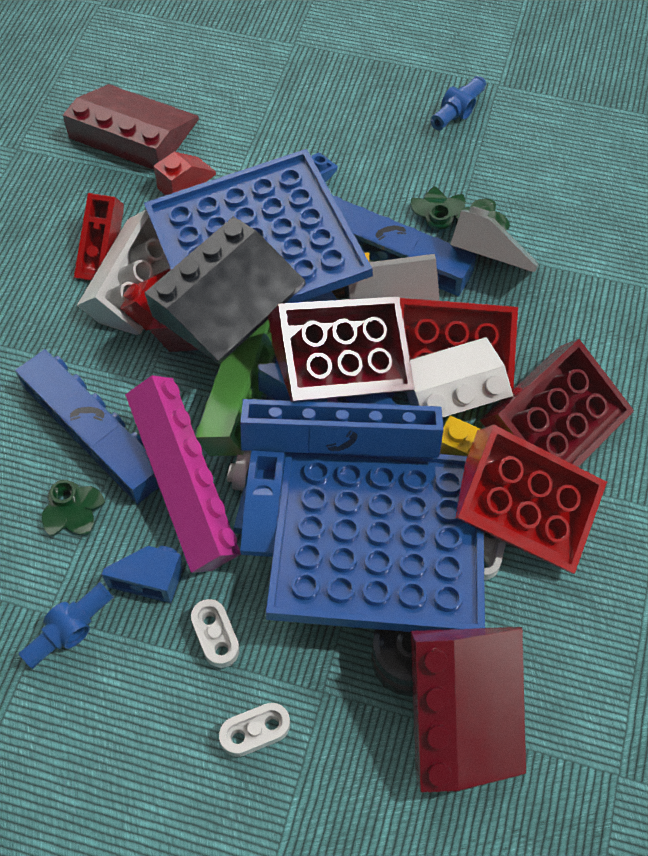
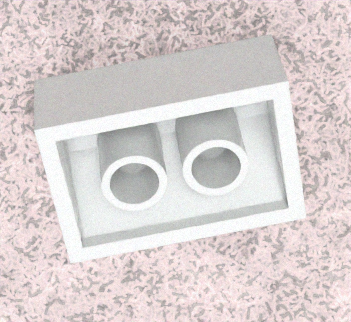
[406,337,513,418]

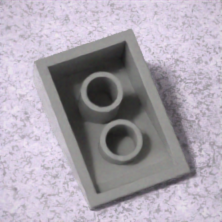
[450,206,539,272]

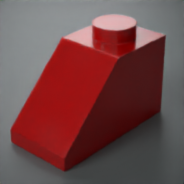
[153,151,216,195]

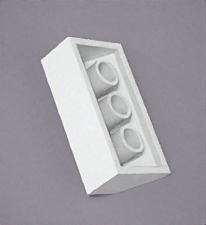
[77,210,169,335]

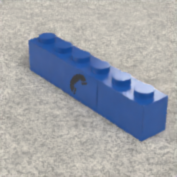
[333,196,477,296]
[15,349,159,505]
[241,399,444,458]

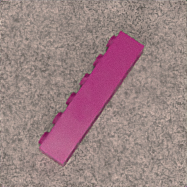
[125,375,241,573]

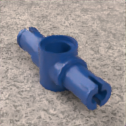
[431,76,486,131]
[18,582,114,669]

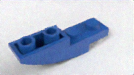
[240,450,286,557]

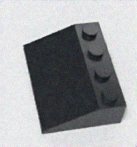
[145,216,306,364]

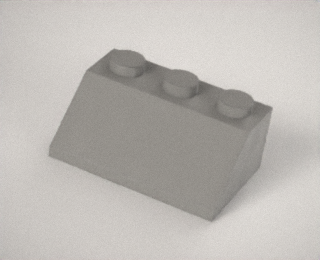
[345,254,440,301]

